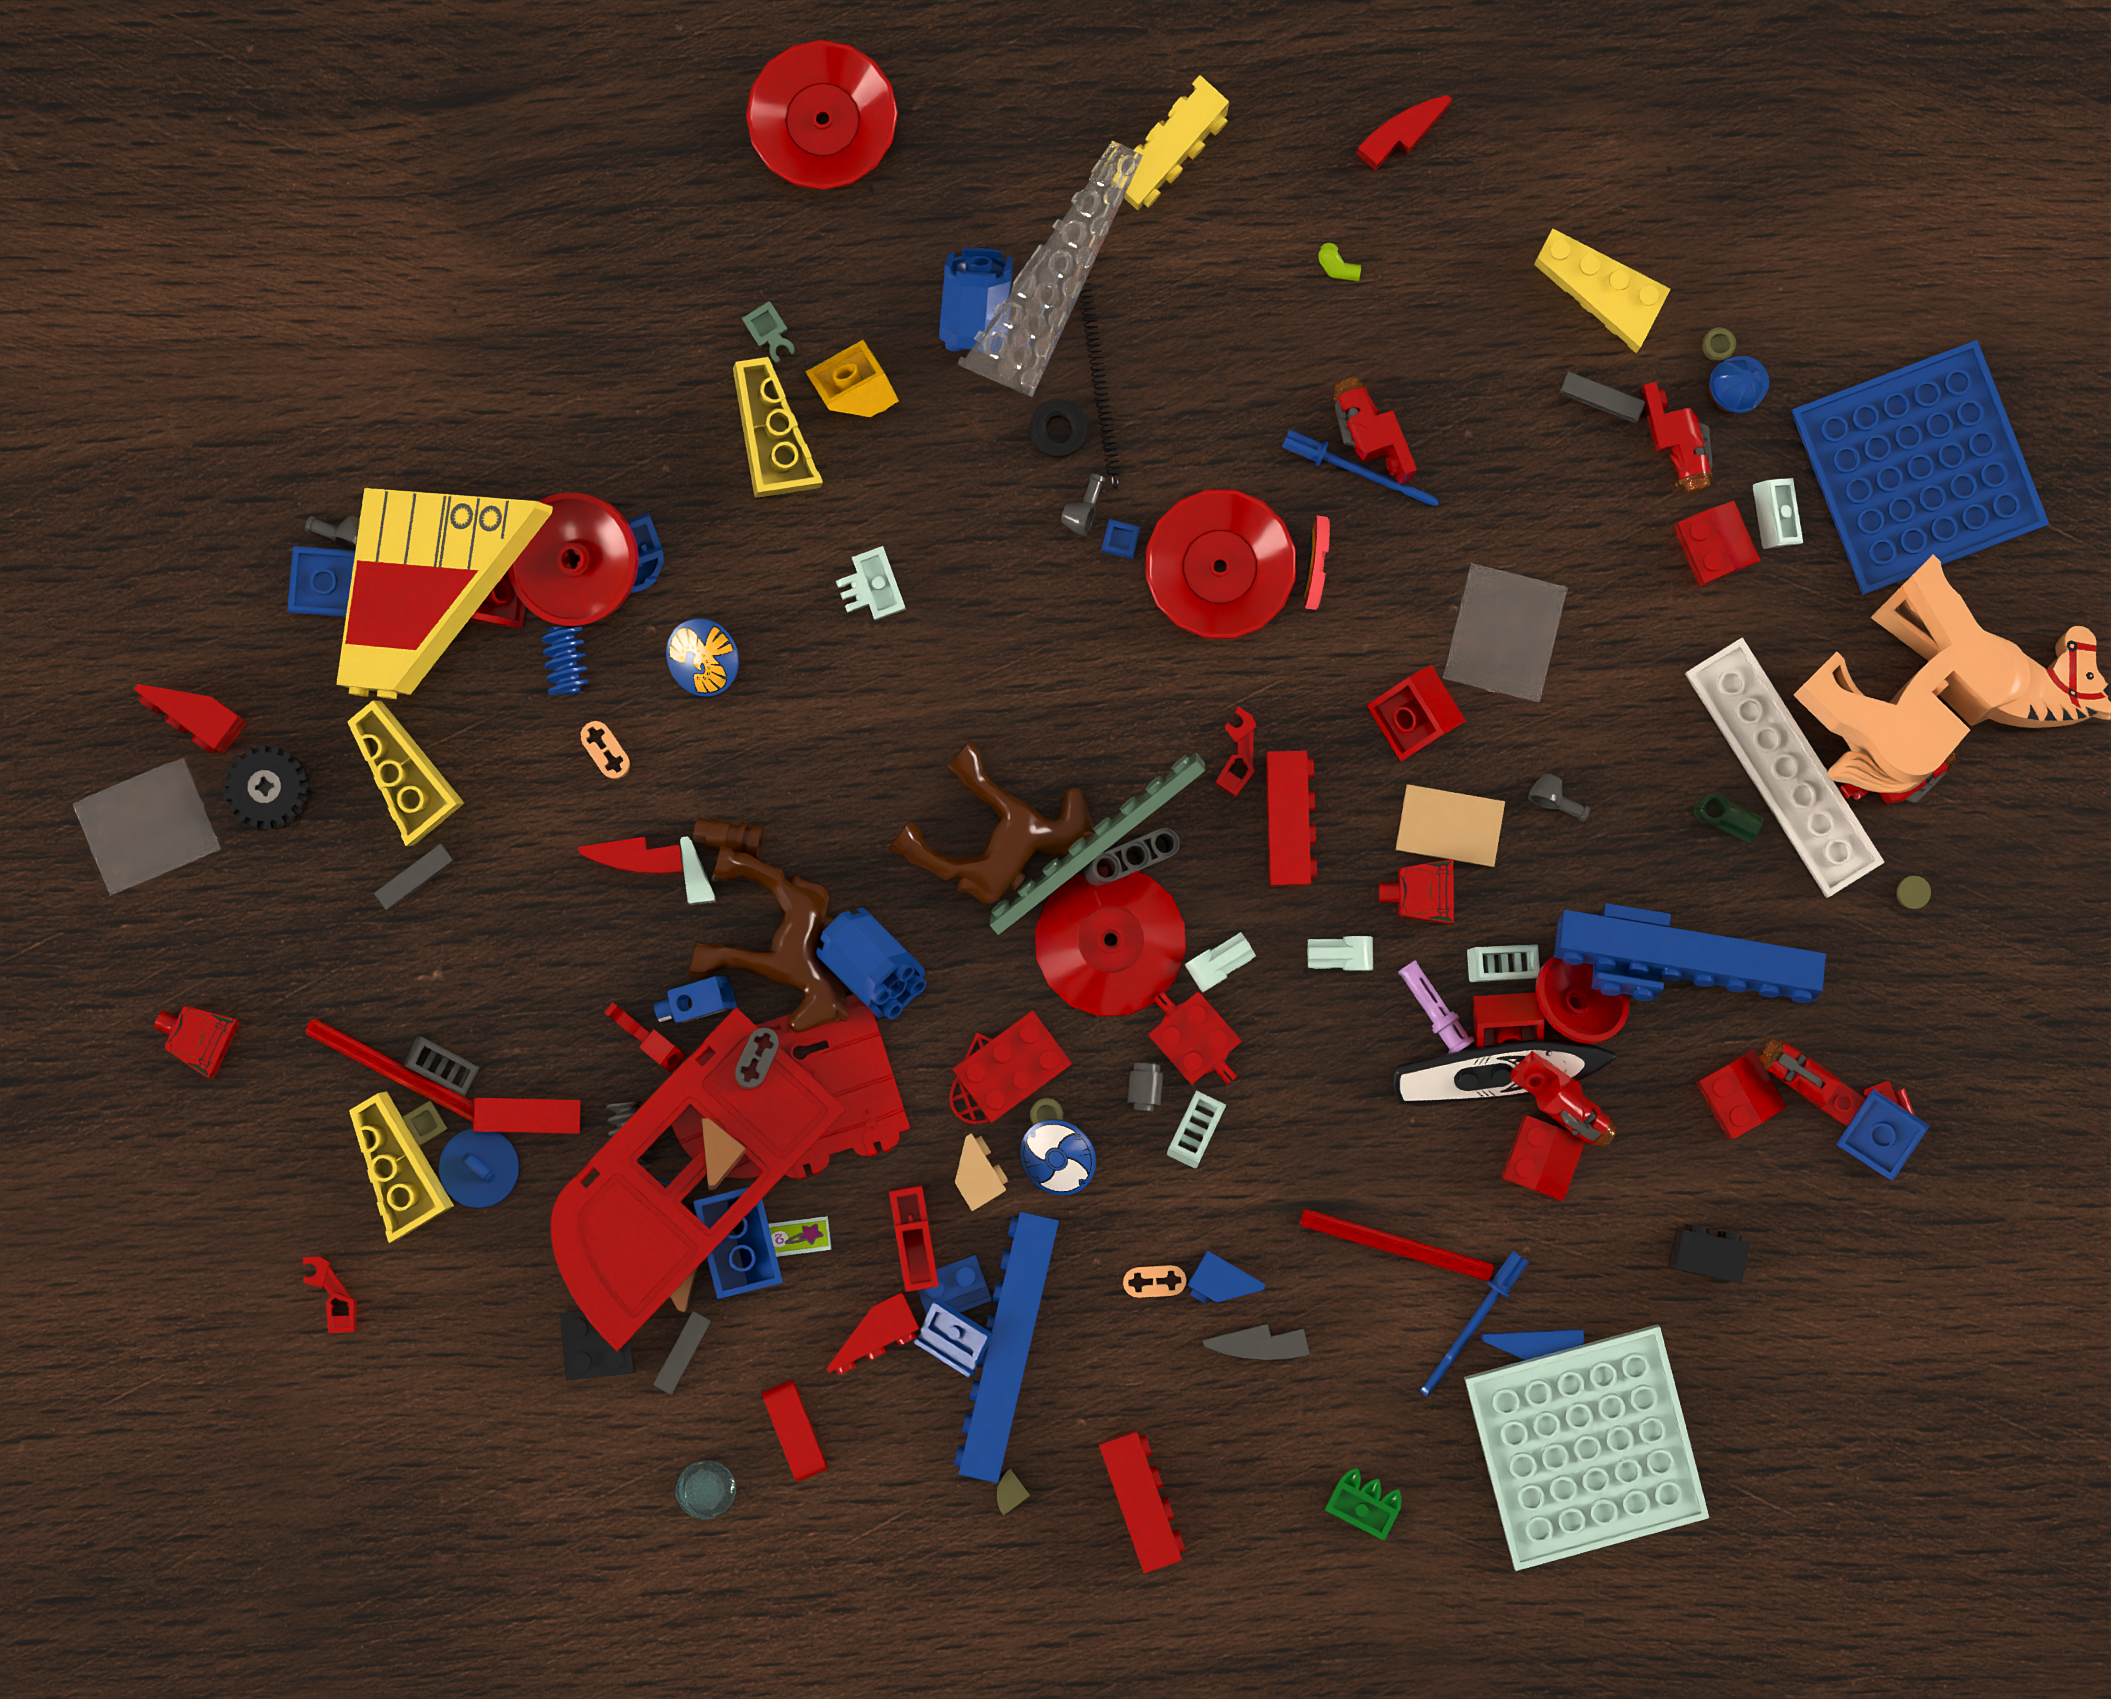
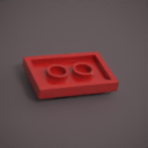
[952,1010,1072,1123]

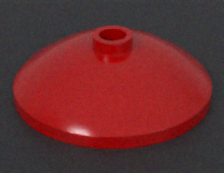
[1536,956,1629,1044]

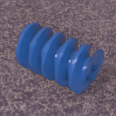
[541,626,589,696]

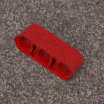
[761,1379,828,1482]

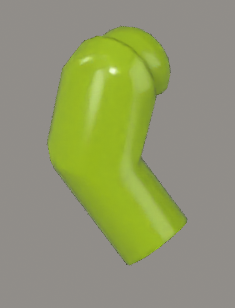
[1318,243,1361,281]

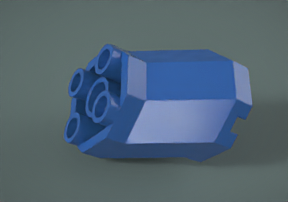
[939,247,1013,354]
[816,907,927,1019]

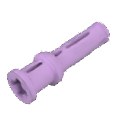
[1398,960,1475,1054]

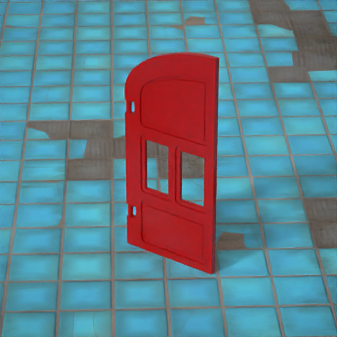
[551,1007,846,1352]

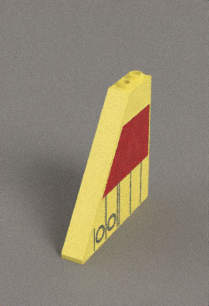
[336,488,553,699]

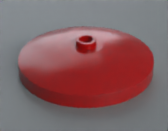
[508,493,639,626]

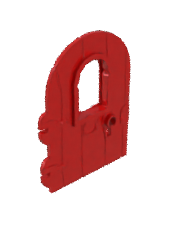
[672,994,910,1180]

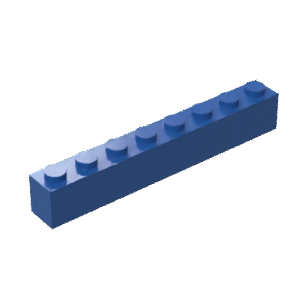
[1554,910,1826,1003]
[954,1212,1059,1483]

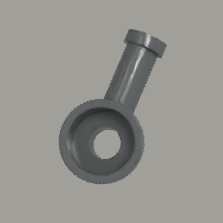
[1061,474,1106,536]
[305,516,360,551]
[1528,774,1590,822]

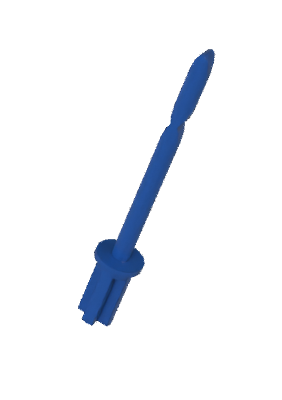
[1282,429,1439,506]
[1420,1251,1529,1397]

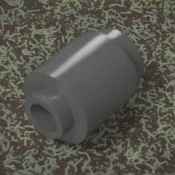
[1127,1063,1163,1112]

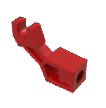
[1215,706,1257,798]
[604,1002,686,1073]
[302,1256,357,1333]

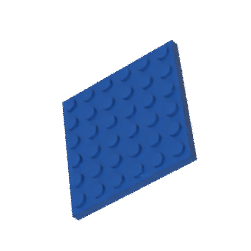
[1791,340,2049,596]

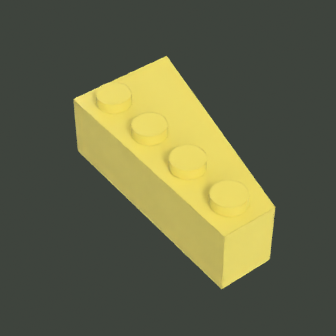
[1534,229,1671,353]
[733,357,823,498]

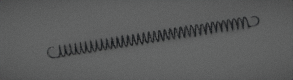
[1073,243,1121,489]

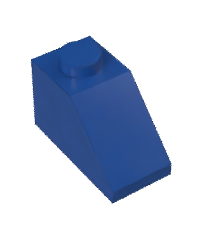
[1187,1251,1266,1304]

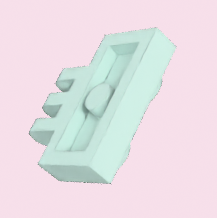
[836,546,906,620]

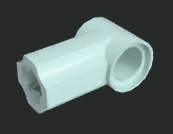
[1185,932,1256,993]
[1307,936,1373,971]

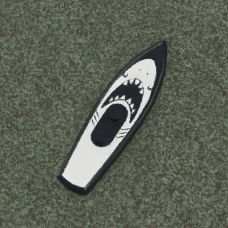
[1393,1039,1616,1104]

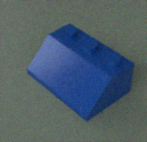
[693,1187,783,1299]

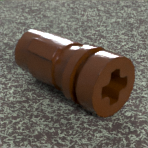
[693,817,764,859]

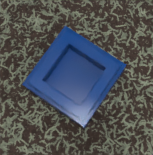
[1101,519,1141,560]

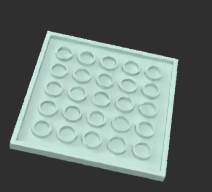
[1464,1324,1709,1571]

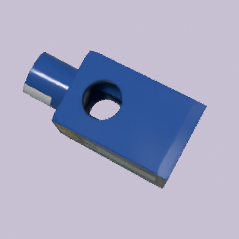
[654,976,738,1023]

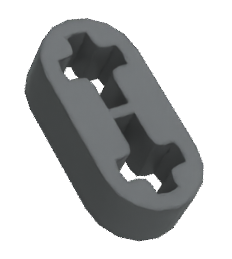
[735,1027,779,1090]

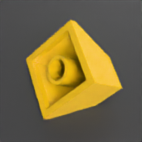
[806,340,899,417]

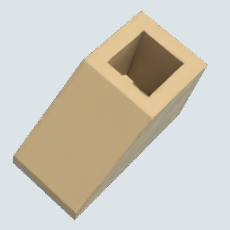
[955,1133,1008,1211]

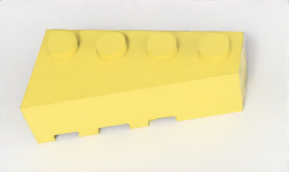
[1109,75,1229,210]
[348,701,464,846]
[349,1091,454,1243]

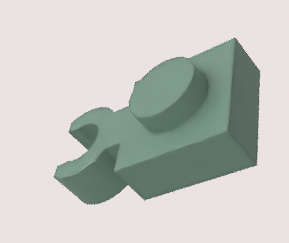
[742,301,795,364]

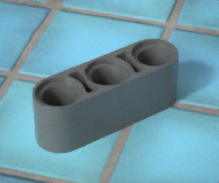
[1083,828,1180,886]

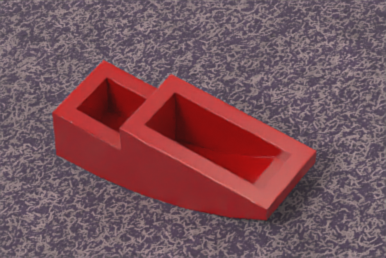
[1356,95,1452,171]
[578,837,684,875]
[473,1098,581,1134]
[889,1184,939,1292]

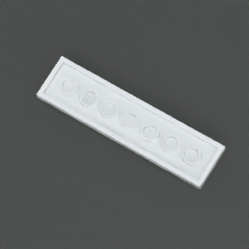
[1685,638,1884,898]

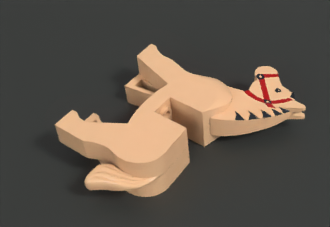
[1794,554,2111,793]

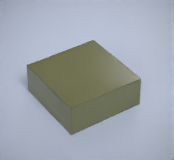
[402,1100,449,1146]

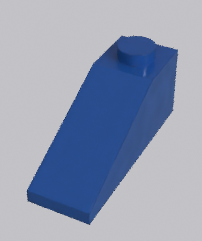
[1480,1329,1584,1360]

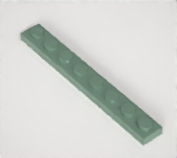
[990,753,1205,935]

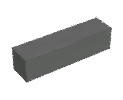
[1559,371,1645,423]
[374,844,455,911]
[653,1311,713,1395]

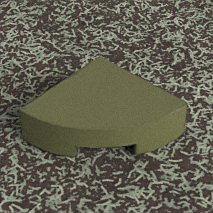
[997,1468,1030,1516]

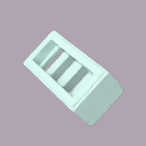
[680,836,716,905]
[1467,945,1540,982]
[1167,1091,1226,1168]

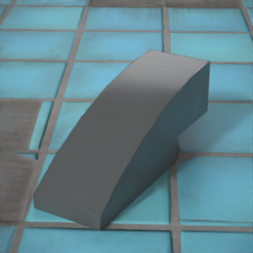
[1202,1323,1310,1360]

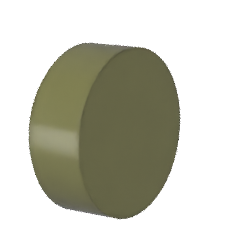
[1702,327,1736,362]
[1896,876,1931,909]
[1030,1098,1063,1125]

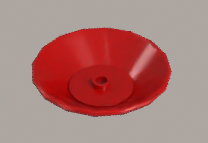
[746,40,898,190]
[1146,489,1296,639]
[1035,866,1186,1017]

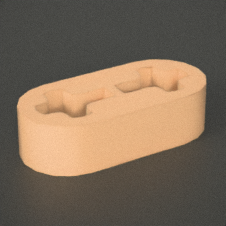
[581,721,630,779]
[1123,1265,1187,1298]

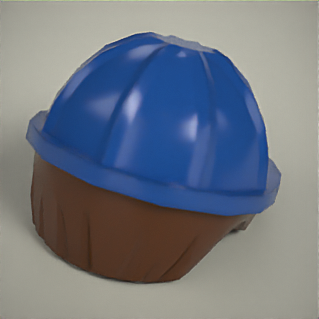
[1707,356,1769,414]

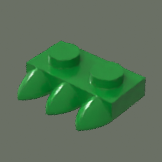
[1324,1468,1402,1541]

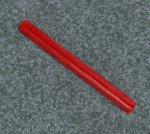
[305,1019,473,1122]
[1300,1209,1494,1281]

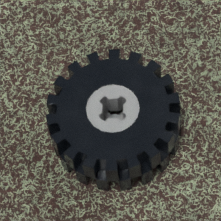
[223,745,311,830]

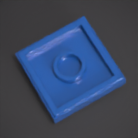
[287,546,355,617]
[1836,1088,1930,1182]

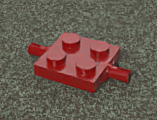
[1148,990,1242,1085]

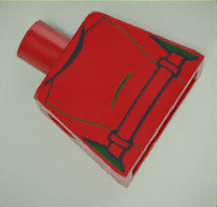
[1379,859,1454,924]
[154,1006,241,1079]

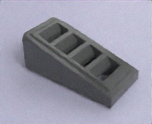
[403,1036,480,1097]

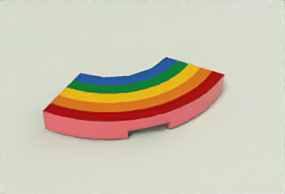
[1304,516,1330,610]

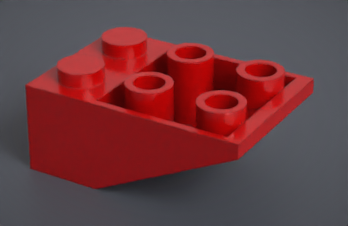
[134,684,248,754]

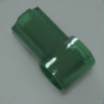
[1694,793,1764,844]

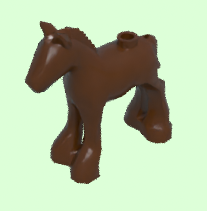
[888,740,1097,904]
[687,845,849,1033]

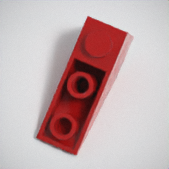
[827,1292,920,1376]

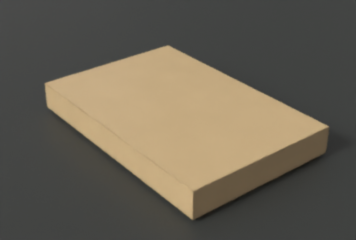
[1395,784,1505,867]

